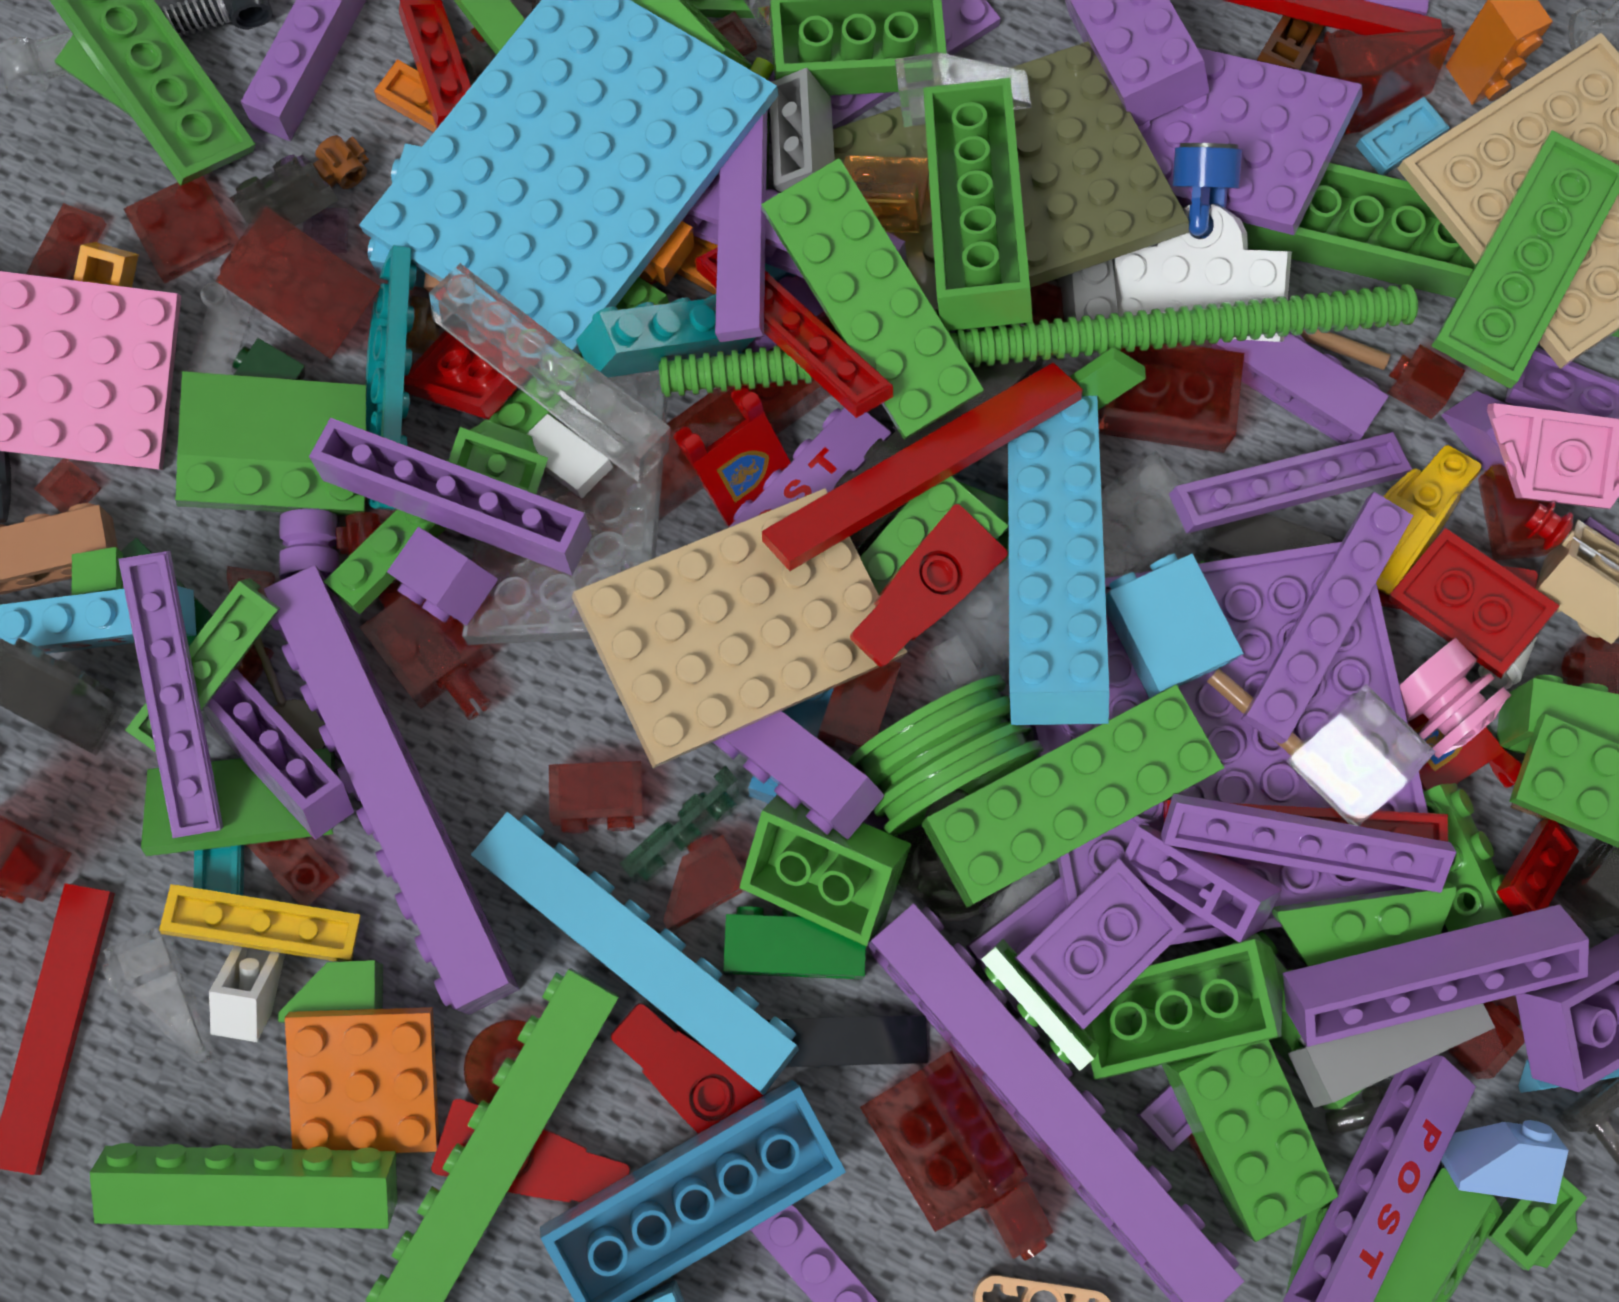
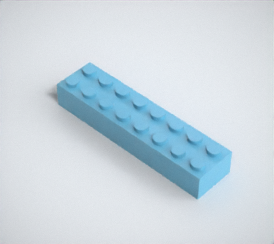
[1008,396,1109,725]

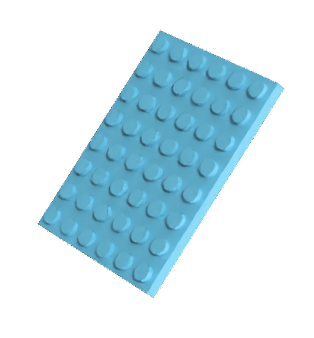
[359,0,779,365]

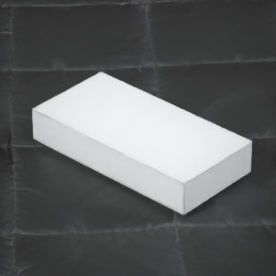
[527,414,613,499]

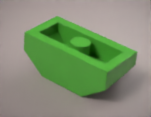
[448,420,548,494]
[1487,1176,1587,1271]

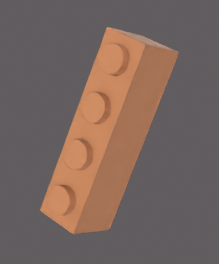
[0,503,118,595]

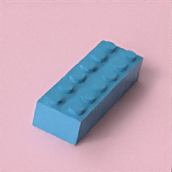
[540,1080,846,1302]

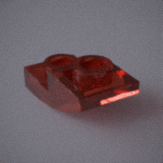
[246,838,340,906]

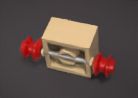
[1523,501,1619,644]

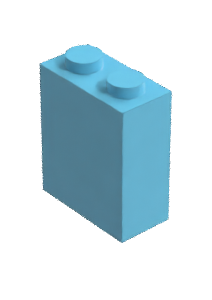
[1106,553,1244,699]

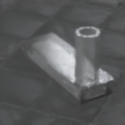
[174,282,258,415]

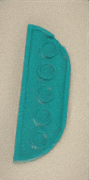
[365,245,417,511]

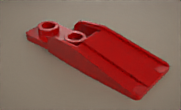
[850,504,1008,667]
[610,1003,765,1134]
[431,1099,630,1202]

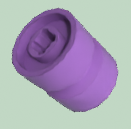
[279,509,339,580]

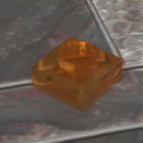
[406,296,440,354]

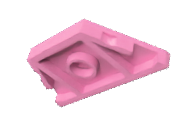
[1487,403,1619,509]

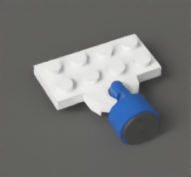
[1114,143,1292,342]

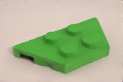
[1272,882,1456,967]

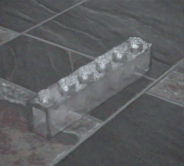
[429,263,671,482]

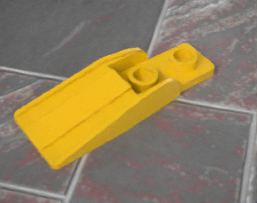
[1376,445,1481,595]

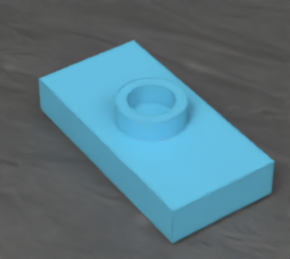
[1356,97,1450,176]

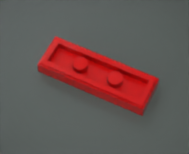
[1496,818,1579,916]

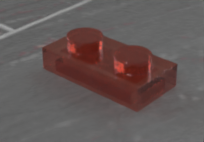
[26,203,107,280]

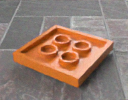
[285,1007,439,1153]

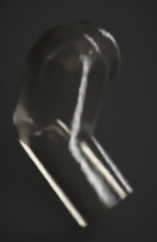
[1325,1085,1387,1136]

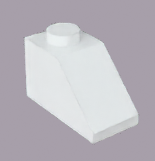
[209,946,285,1042]

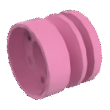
[1399,638,1511,758]

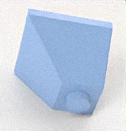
[1441,1120,1569,1204]

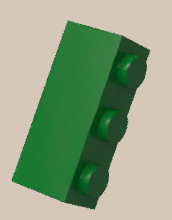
[723,907,866,980]

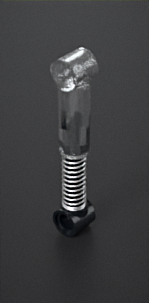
[0,0,273,98]

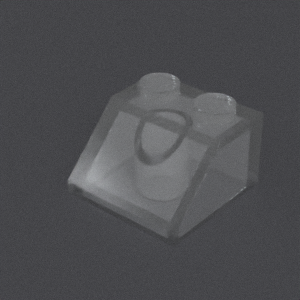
[1286,684,1436,826]

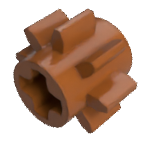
[313,135,369,189]

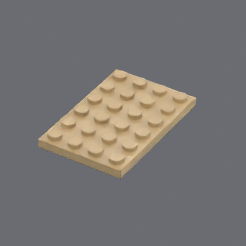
[572,488,907,768]

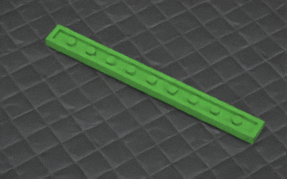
[323,277,669,615]

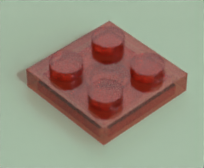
[123,176,242,283]

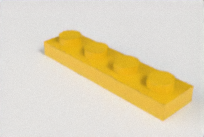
[159,884,361,962]

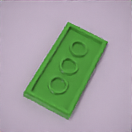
[141,748,335,856]

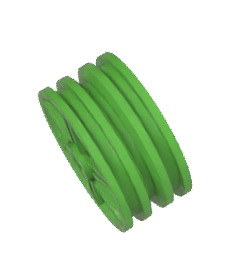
[847,675,1044,836]

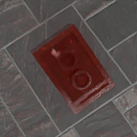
[1317,28,1455,135]

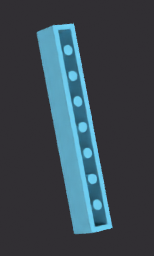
[471,812,799,1095]

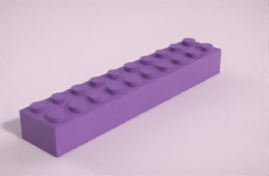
[264,565,520,1015]
[866,903,1244,1302]

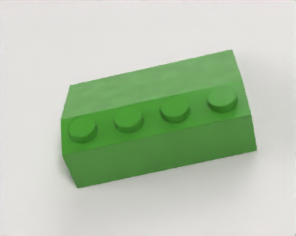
[175,371,366,517]

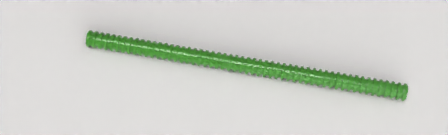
[659,284,1418,397]

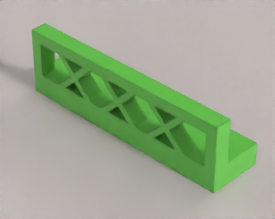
[125,578,281,752]

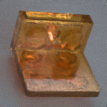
[844,156,929,233]

